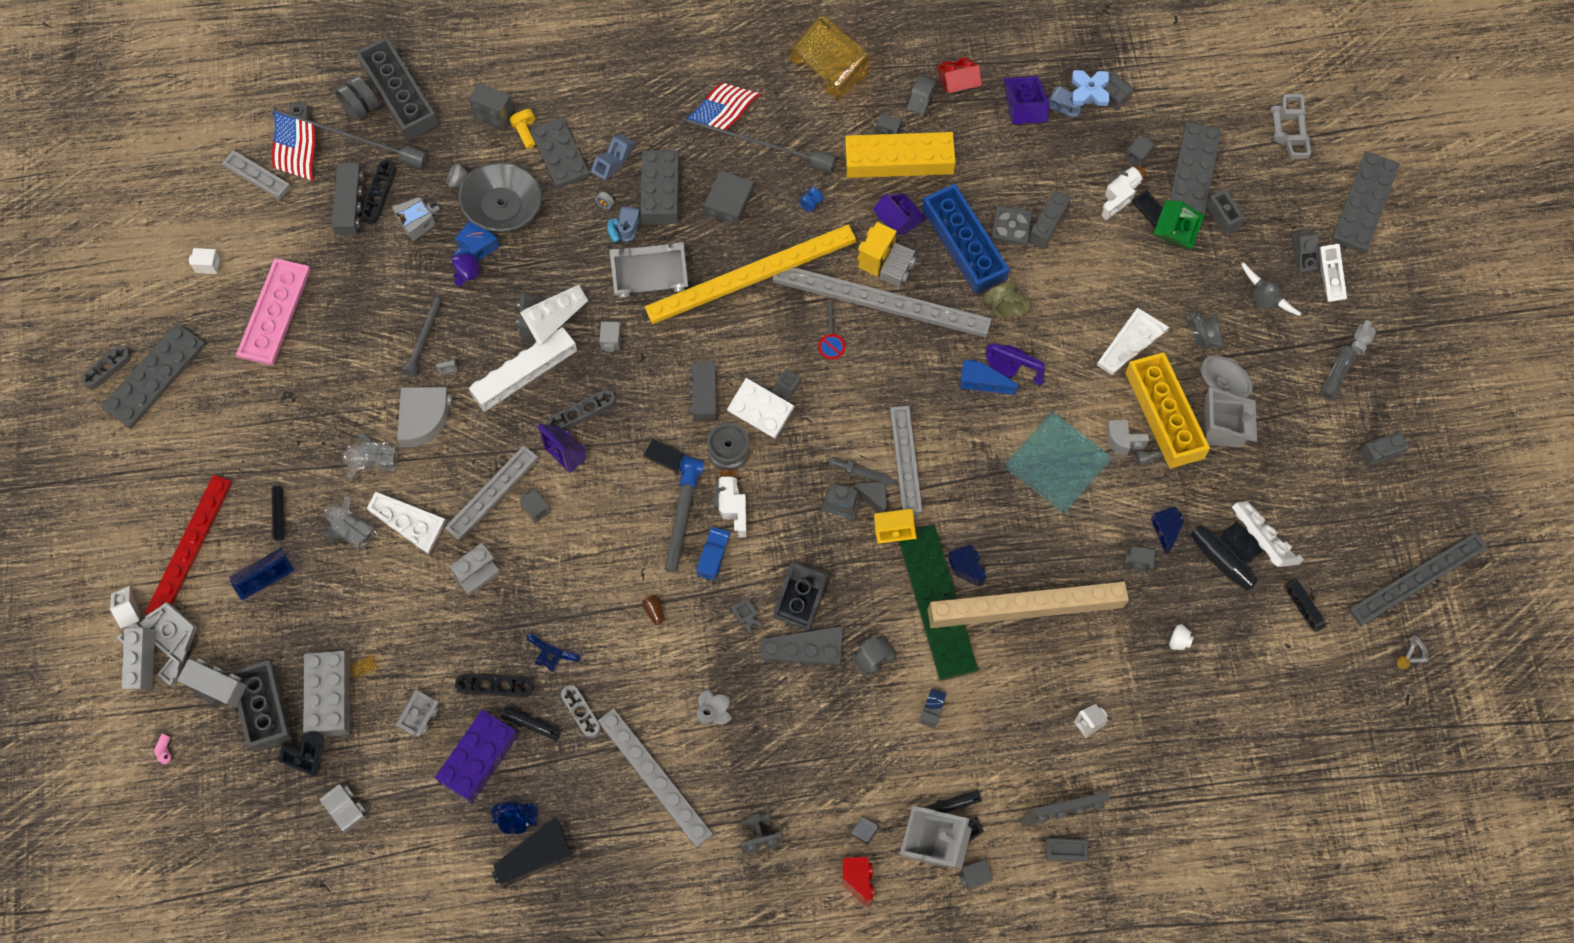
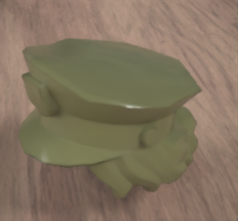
[984,282,1031,318]

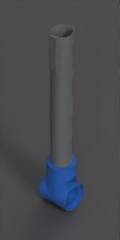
[664,455,704,572]

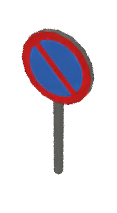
[818,302,846,360]

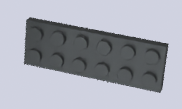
[1170,122,1222,224]
[1331,151,1400,254]
[101,323,206,429]

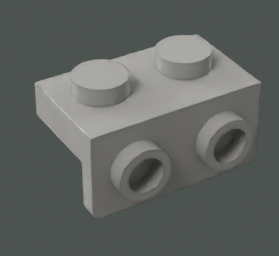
[394,690,439,737]

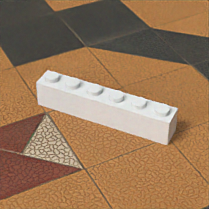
[469,327,577,412]

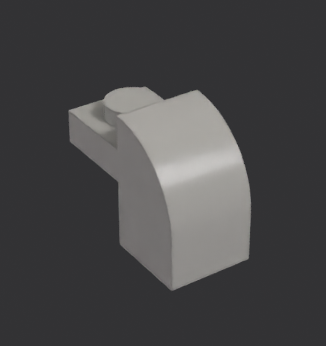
[1106,420,1149,456]

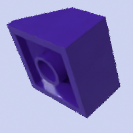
[873,193,926,235]

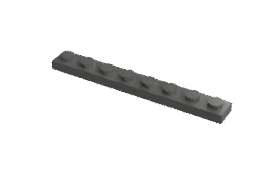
[1349,532,1488,627]

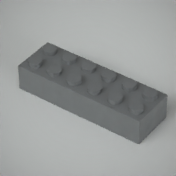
[356,37,439,141]

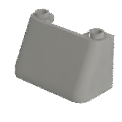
[610,242,688,298]

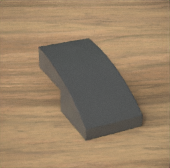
[771,369,801,402]

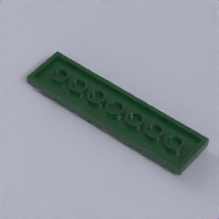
[898,525,978,682]

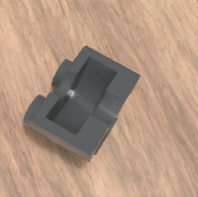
[851,634,897,676]

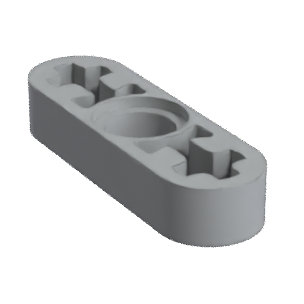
[561,685,601,739]

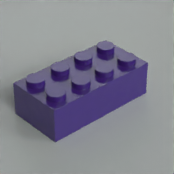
[434,710,518,804]

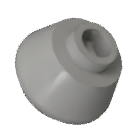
[447,164,468,188]

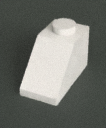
[110,586,140,629]
[1074,704,1108,738]

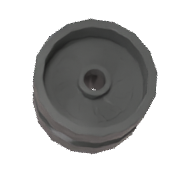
[334,74,379,121]
[707,422,750,472]

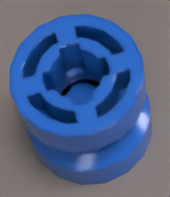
[799,187,824,212]

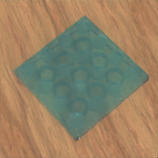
[1004,411,1112,514]

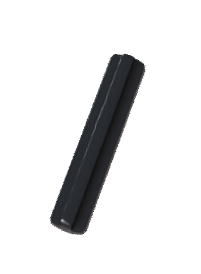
[272,486,284,541]

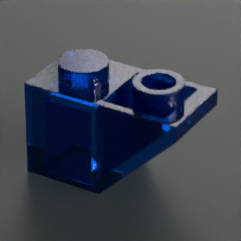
[948,545,987,587]

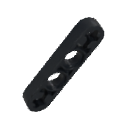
[361,160,396,224]
[455,674,534,697]

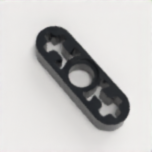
[1285,579,1326,632]

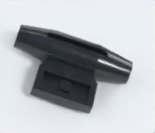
[1190,521,1264,591]

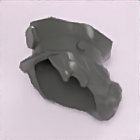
[1185,312,1224,351]

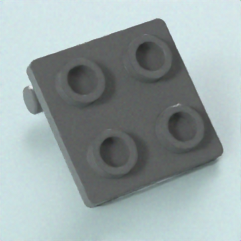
[741,813,783,854]

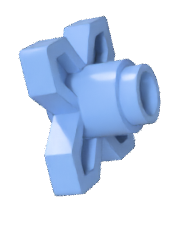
[1072,70,1109,106]

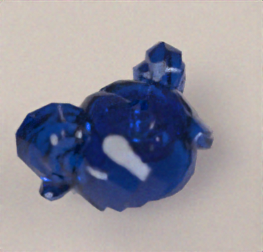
[490,801,538,835]

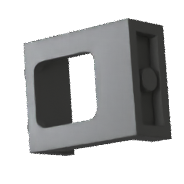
[450,543,500,596]

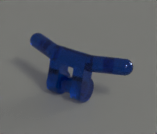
[526,634,581,672]

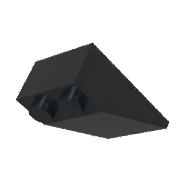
[773,560,832,631]

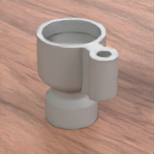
[1350,320,1376,355]

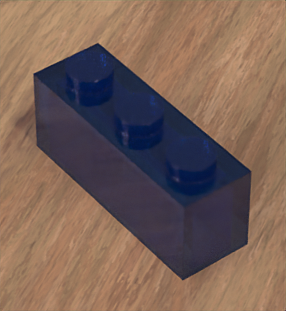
[229,547,295,600]

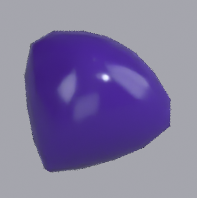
[452,254,481,286]

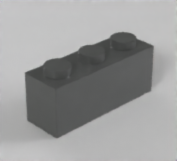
[1028,190,1071,250]
[689,362,717,421]

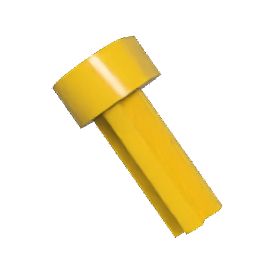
[509,109,536,149]

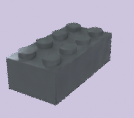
[641,150,679,225]
[230,660,293,753]

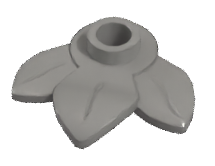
[696,689,732,725]

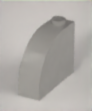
[397,387,452,447]

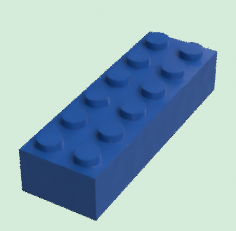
[922,184,1010,295]

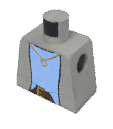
[392,197,440,242]

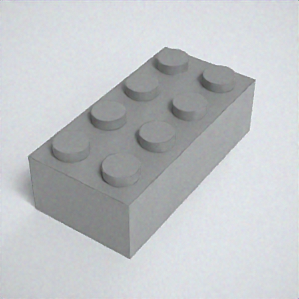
[303,651,350,737]

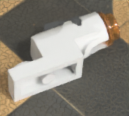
[1101,165,1146,220]
[714,470,746,537]

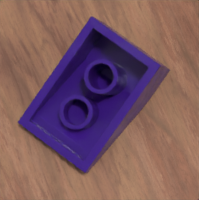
[1004,76,1049,124]
[537,424,586,474]

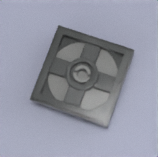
[991,206,1033,246]

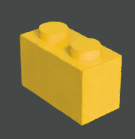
[874,509,916,544]

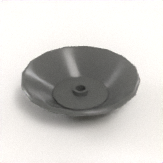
[458,162,542,232]

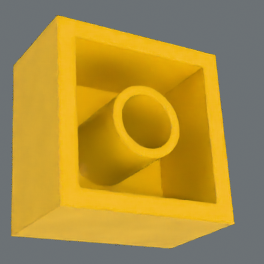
[857,222,897,277]

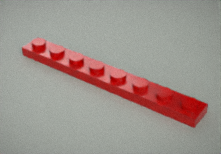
[145,475,233,615]

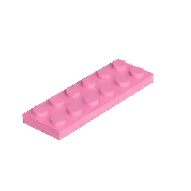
[236,258,311,366]

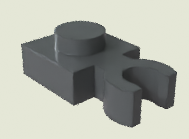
[731,598,762,636]

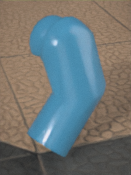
[607,218,621,244]

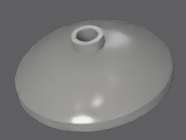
[1201,355,1252,398]

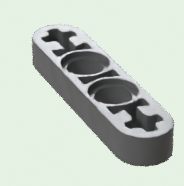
[547,390,616,431]

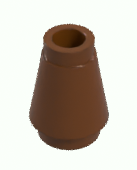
[642,595,666,626]

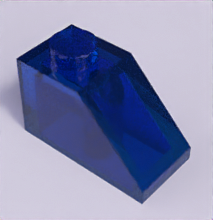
[1151,506,1184,554]

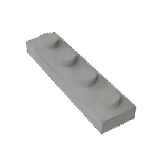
[222,150,291,200]

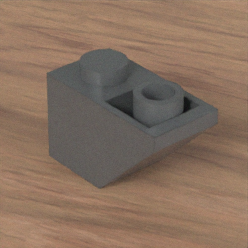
[1292,229,1318,272]

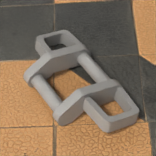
[1270,94,1311,159]

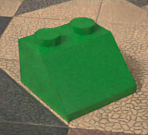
[1154,200,1204,250]

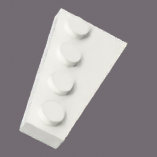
[1232,501,1304,567]

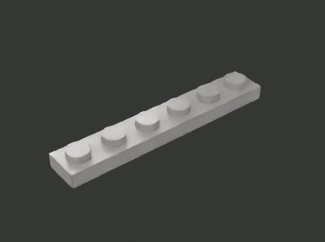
[890,406,922,515]
[445,445,539,542]

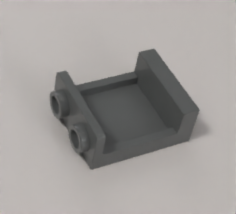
[704,170,754,226]

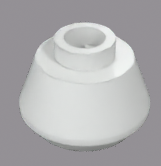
[1169,624,1194,650]

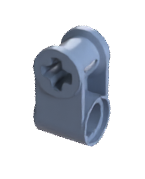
[1048,87,1082,117]
[618,206,641,242]

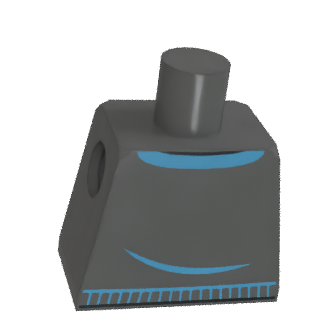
[821,483,861,520]

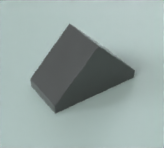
[855,482,887,513]

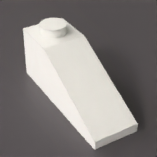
[1318,244,1347,302]

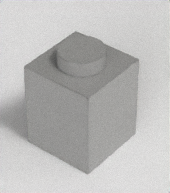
[599,322,621,352]

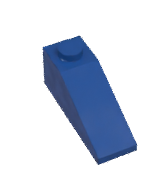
[960,360,1018,395]

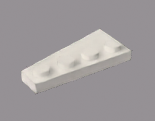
[520,285,588,345]
[1097,308,1169,375]
[367,492,446,555]

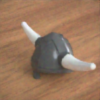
[1241,263,1301,316]

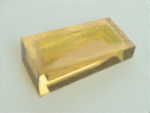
[349,656,377,678]

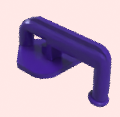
[986,343,1045,385]

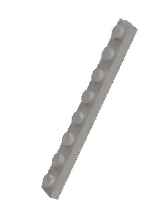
[598,709,713,848]

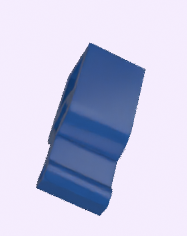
[696,527,730,581]

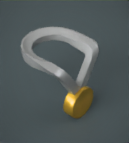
[1397,635,1428,669]

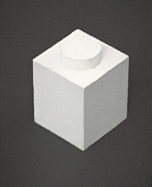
[189,248,220,274]

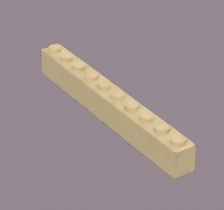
[927,582,1129,628]

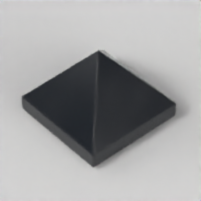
[968,817,984,843]

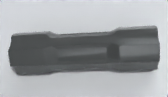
[1319,346,1357,401]

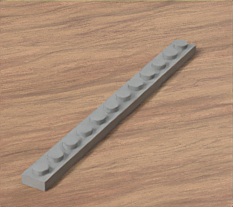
[773,267,992,338]

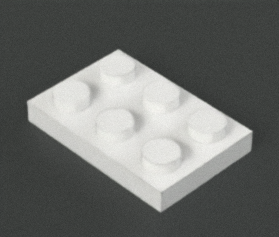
[727,378,795,439]

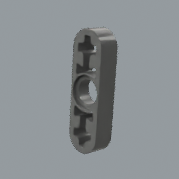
[81,346,131,389]

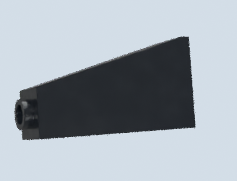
[492,817,573,888]

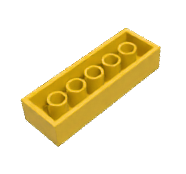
[845,132,955,178]
[1125,352,1210,469]

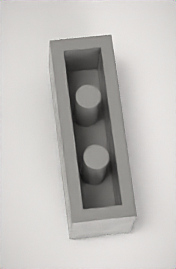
[122,628,155,690]
[177,659,247,708]

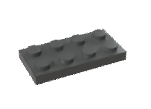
[529,117,590,189]

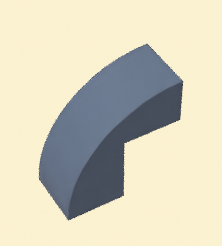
[591,134,635,180]

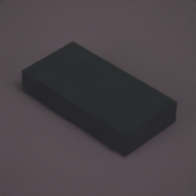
[1132,190,1163,228]
[643,439,685,473]

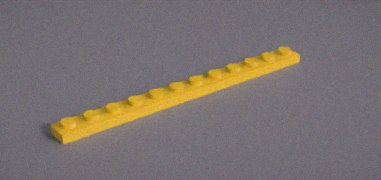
[645,224,856,325]

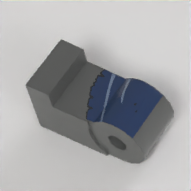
[919,688,947,729]

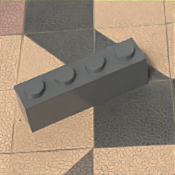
[332,163,365,236]

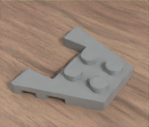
[117,602,197,686]

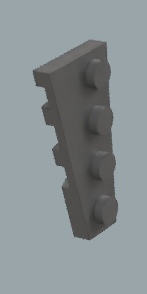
[761,626,843,666]
[1020,792,1111,827]

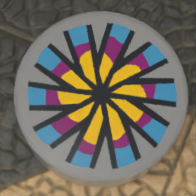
[595,192,614,209]

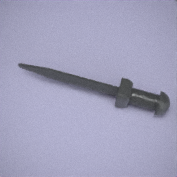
[829,457,899,486]

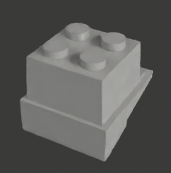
[1202,387,1257,447]
[900,806,972,869]

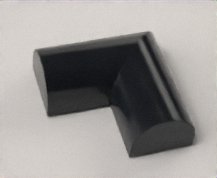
[278,731,325,776]

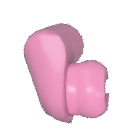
[154,734,171,764]

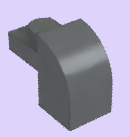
[907,74,939,115]

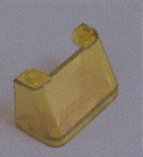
[789,15,869,100]

